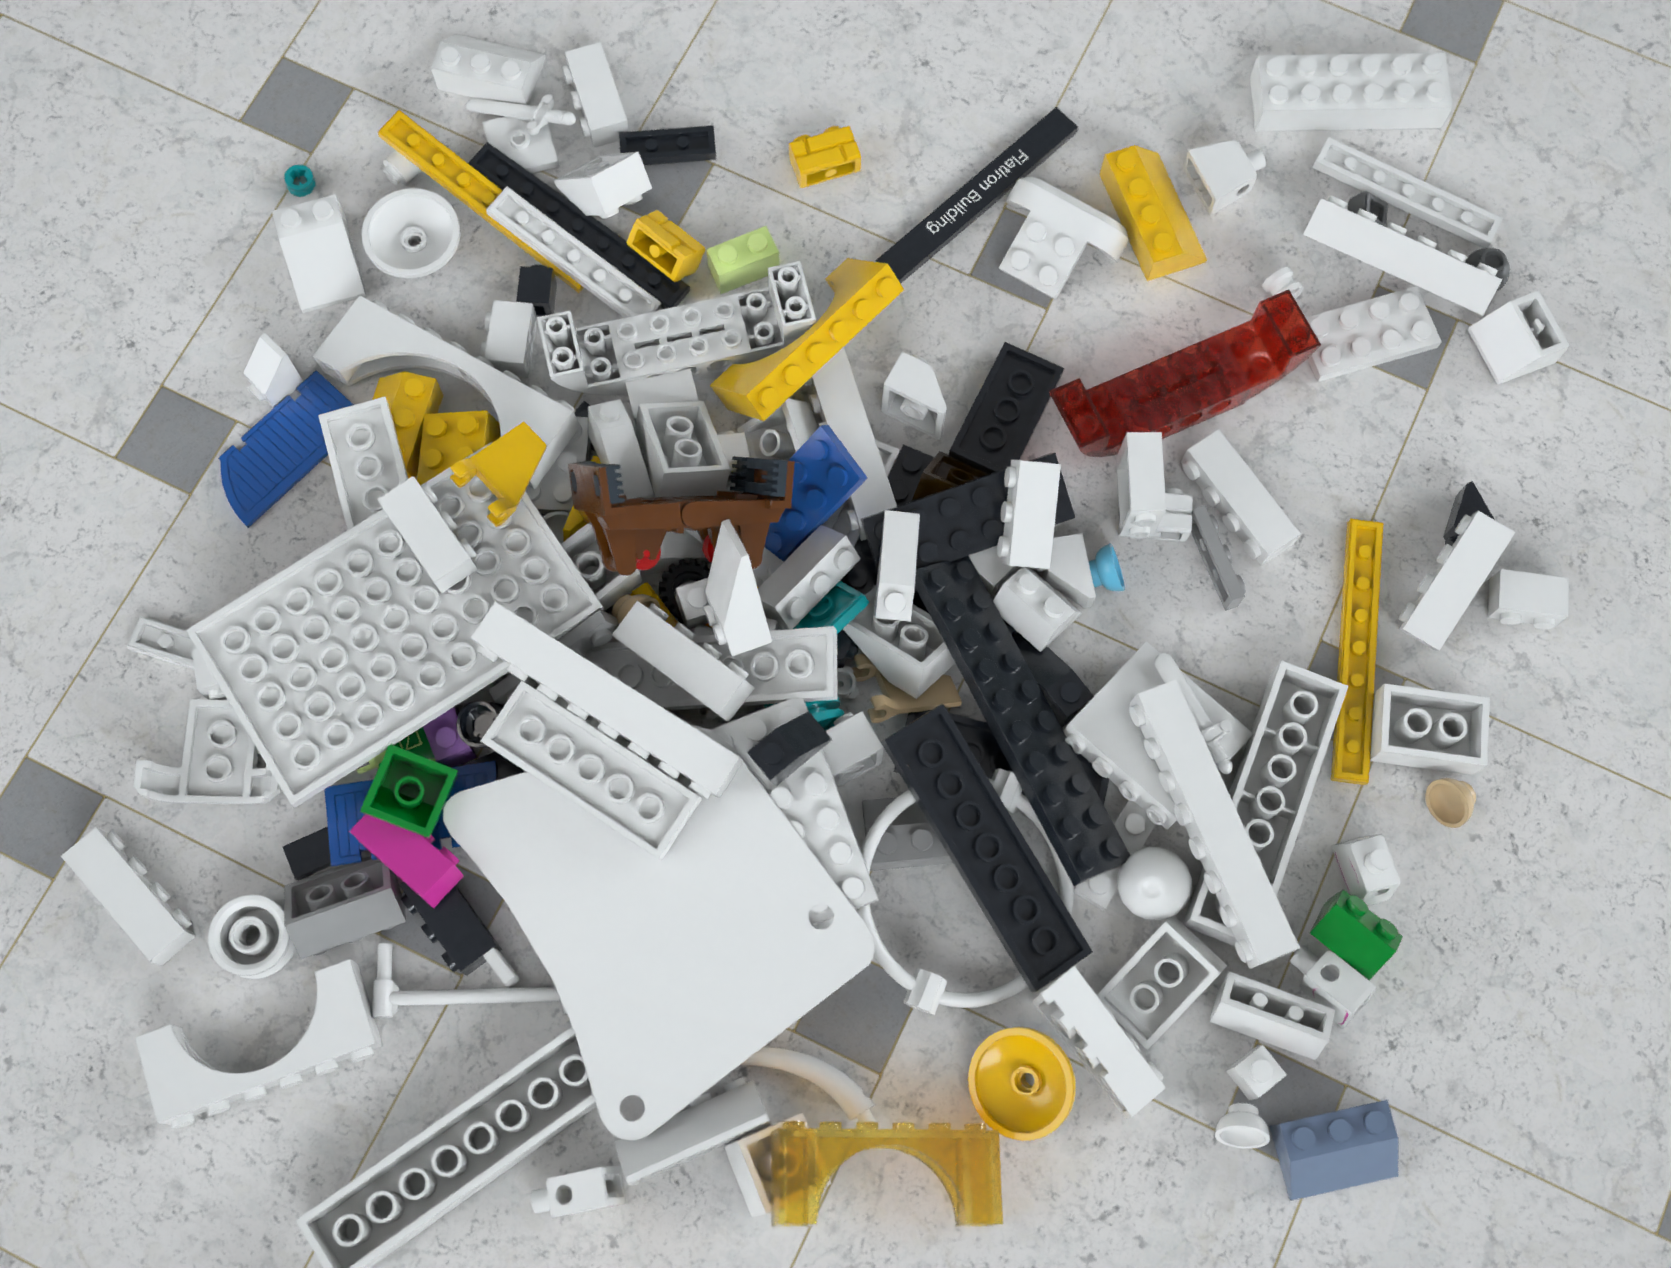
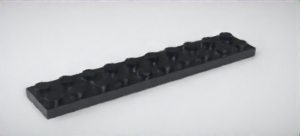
[915,556,1130,887]

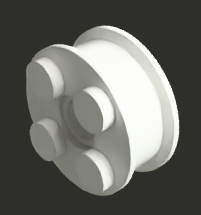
[208,895,296,979]

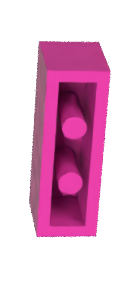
[349,814,464,908]

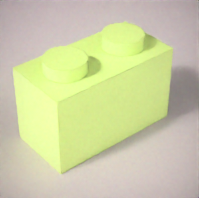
[706,226,780,294]

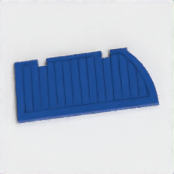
[218,370,354,528]
[324,761,497,867]

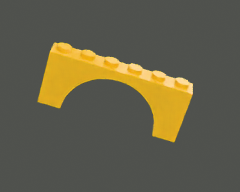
[710,258,904,421]

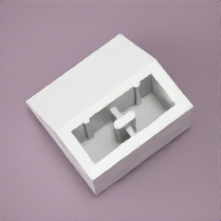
[1468,291,1570,385]

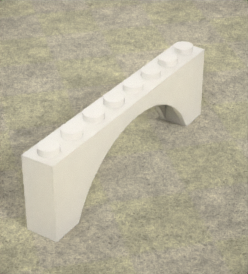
[313,296,580,490]

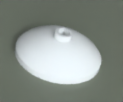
[362,188,461,278]

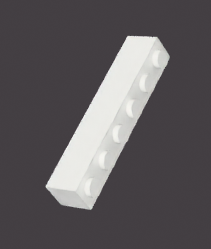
[1303,195,1502,316]
[804,347,897,541]

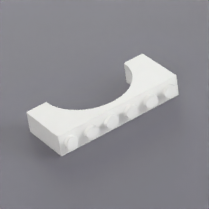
[135,959,383,1129]

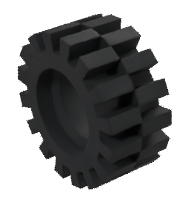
[659,558,710,624]

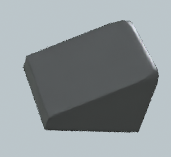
[1347,191,1388,227]

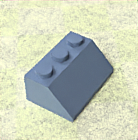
[1269,1100,1398,1201]

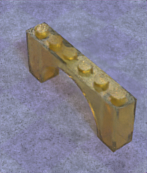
[771,1121,1003,1227]

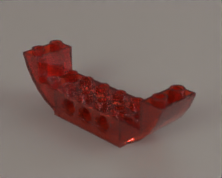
[1049,289,1321,457]

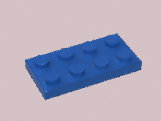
[764,425,868,562]

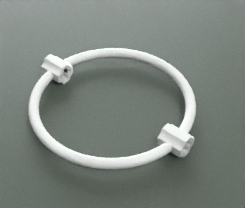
[856,768,1074,1015]

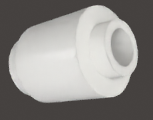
[383,150,422,185]

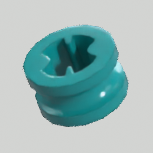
[284,164,316,197]

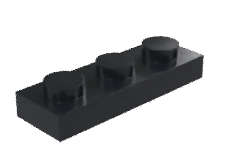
[619,125,717,165]

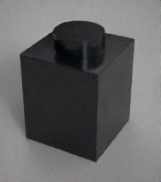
[516,264,557,317]

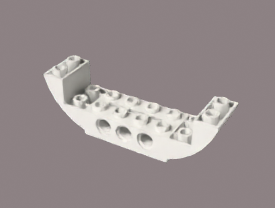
[537,261,816,397]

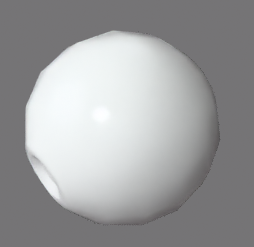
[1117,847,1192,921]

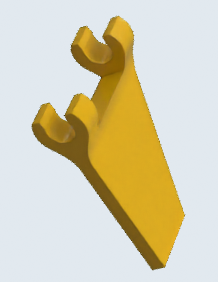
[450,422,547,527]

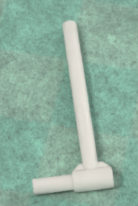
[372,943,561,1018]

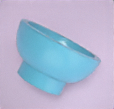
[1088,543,1125,592]

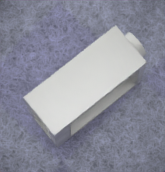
[1116,432,1166,539]

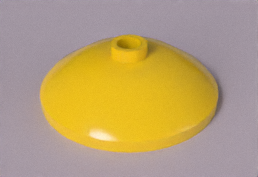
[968,1027,1076,1141]

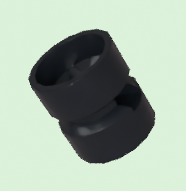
[456,701,505,748]

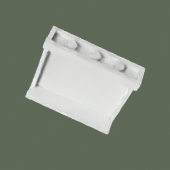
[1064,641,1254,830]

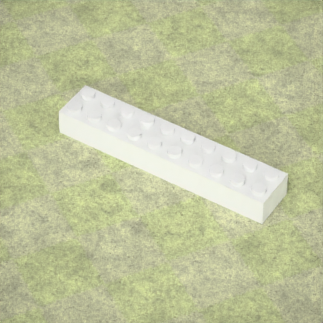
[296,1027,597,1268]

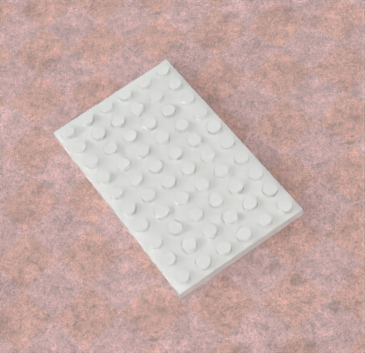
[186,442,605,808]

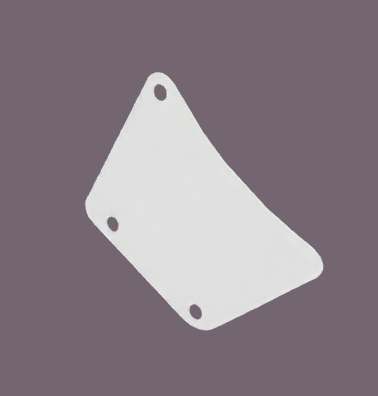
[443,725,875,1141]

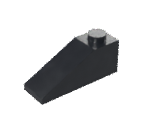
[1012,632,1094,727]

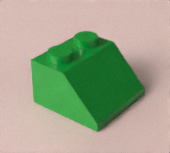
[360,744,458,838]
[1310,889,1403,980]

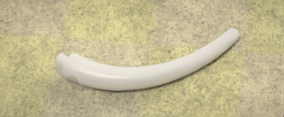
[739,1047,876,1129]

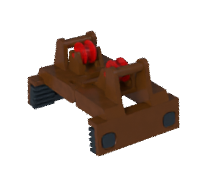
[568,456,795,576]

